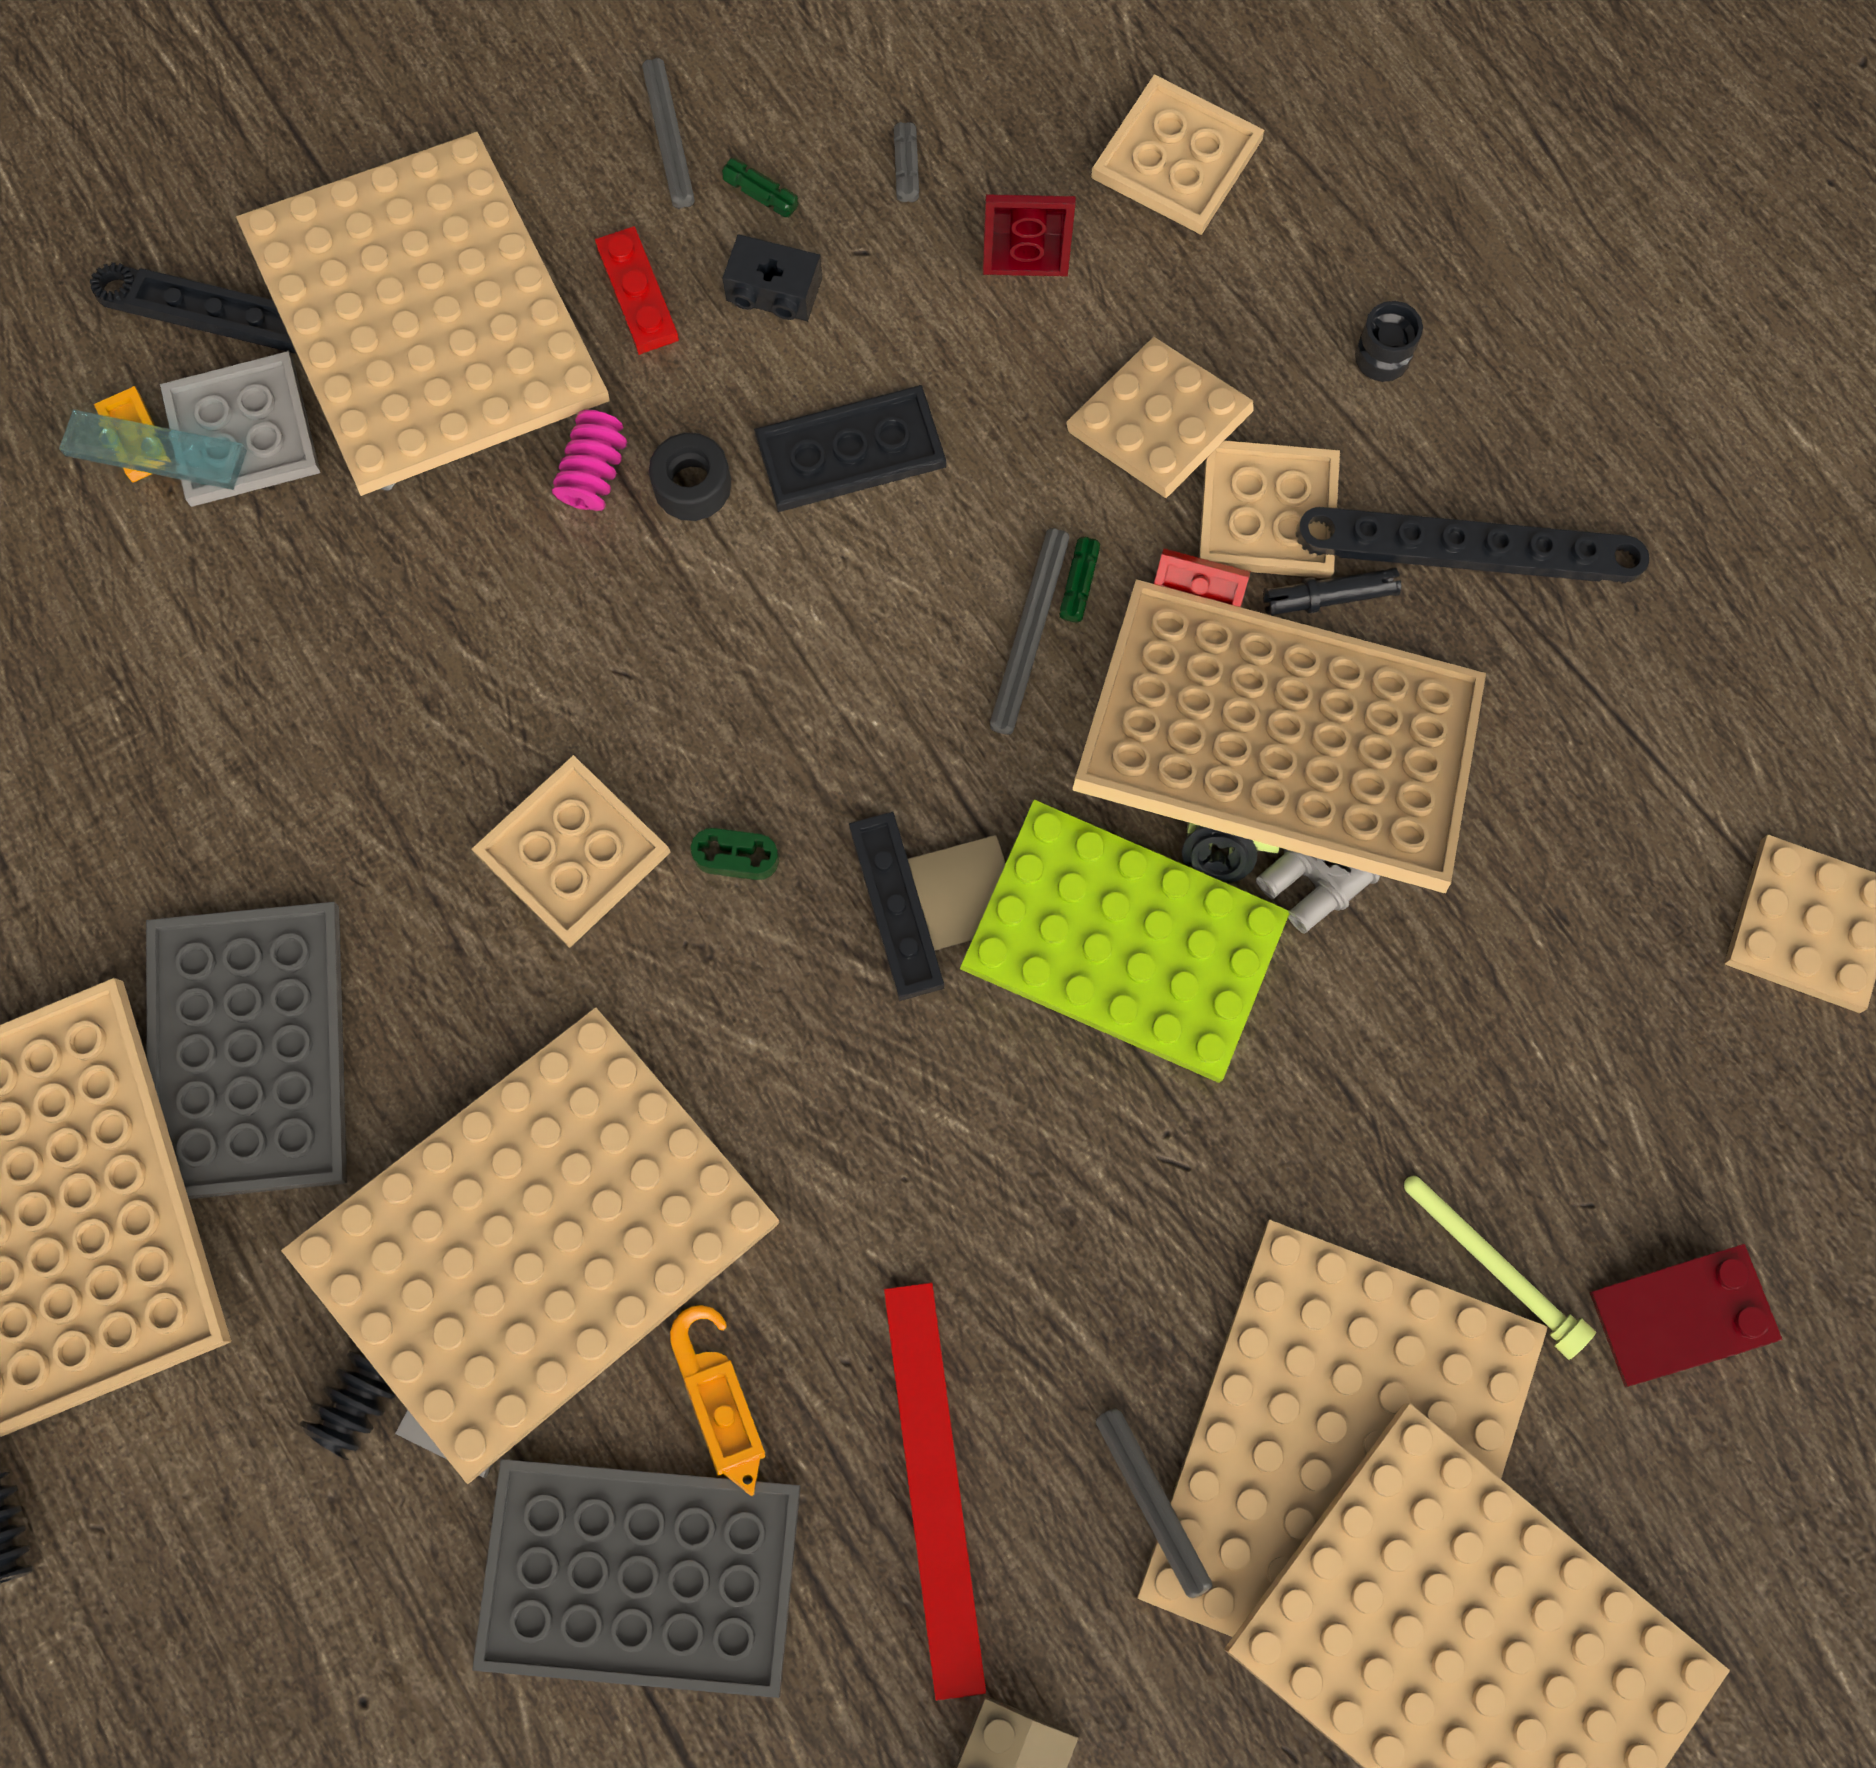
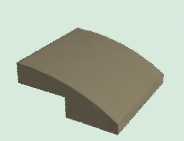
[908,835,1006,951]

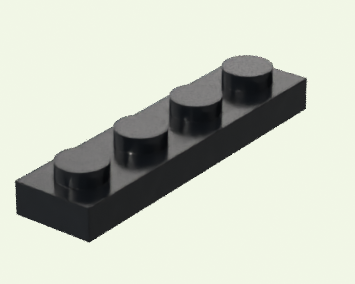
[849,812,944,1001]

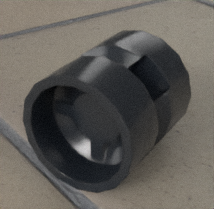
[1355,301,1423,382]

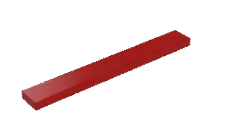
[884,1283,986,1701]

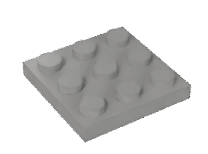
[160,351,321,507]

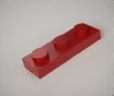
[594,226,679,355]

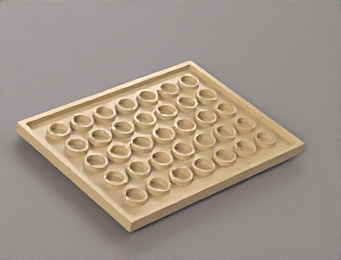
[236,132,610,496]
[1072,579,1486,893]
[0,978,231,1437]
[281,1008,779,1485]
[1136,1220,1548,1637]
[1224,1403,1730,1768]

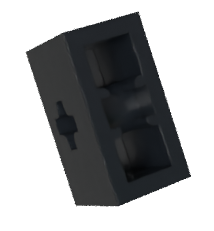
[722,234,822,322]

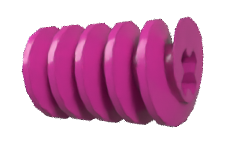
[551,410,628,511]

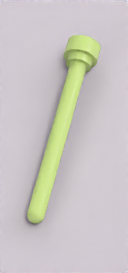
[1404,1176,1596,1360]

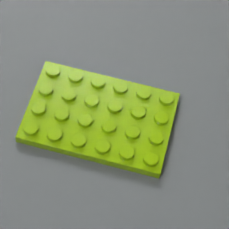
[960,800,1289,1083]

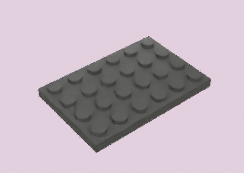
[146,902,347,1199]
[472,1459,801,1698]

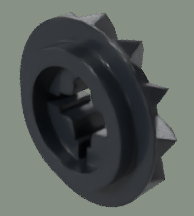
[1182,825,1258,883]

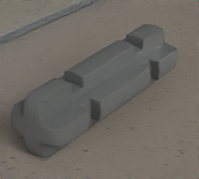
[894,122,919,203]

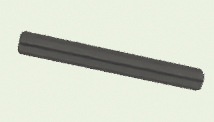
[990,528,1069,735]

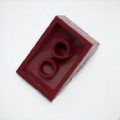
[983,194,1076,277]
[1589,1244,1783,1387]

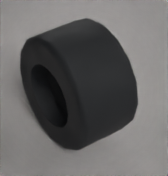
[649,432,731,521]

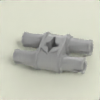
[1256,849,1380,934]

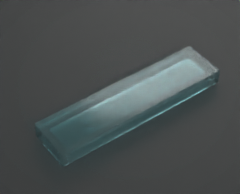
[59,410,247,490]

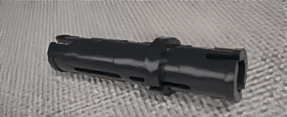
[1263,567,1401,616]

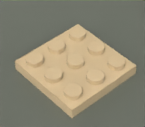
[1091,74,1264,235]
[1067,337,1254,498]
[1198,440,1340,579]
[472,755,671,948]
[1724,834,1876,1013]

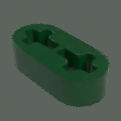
[691,828,779,880]

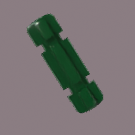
[722,158,799,218]
[1059,537,1100,623]

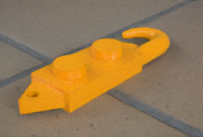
[670,1305,765,1496]

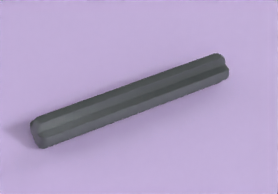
[642,58,695,209]
[1096,1408,1212,1598]

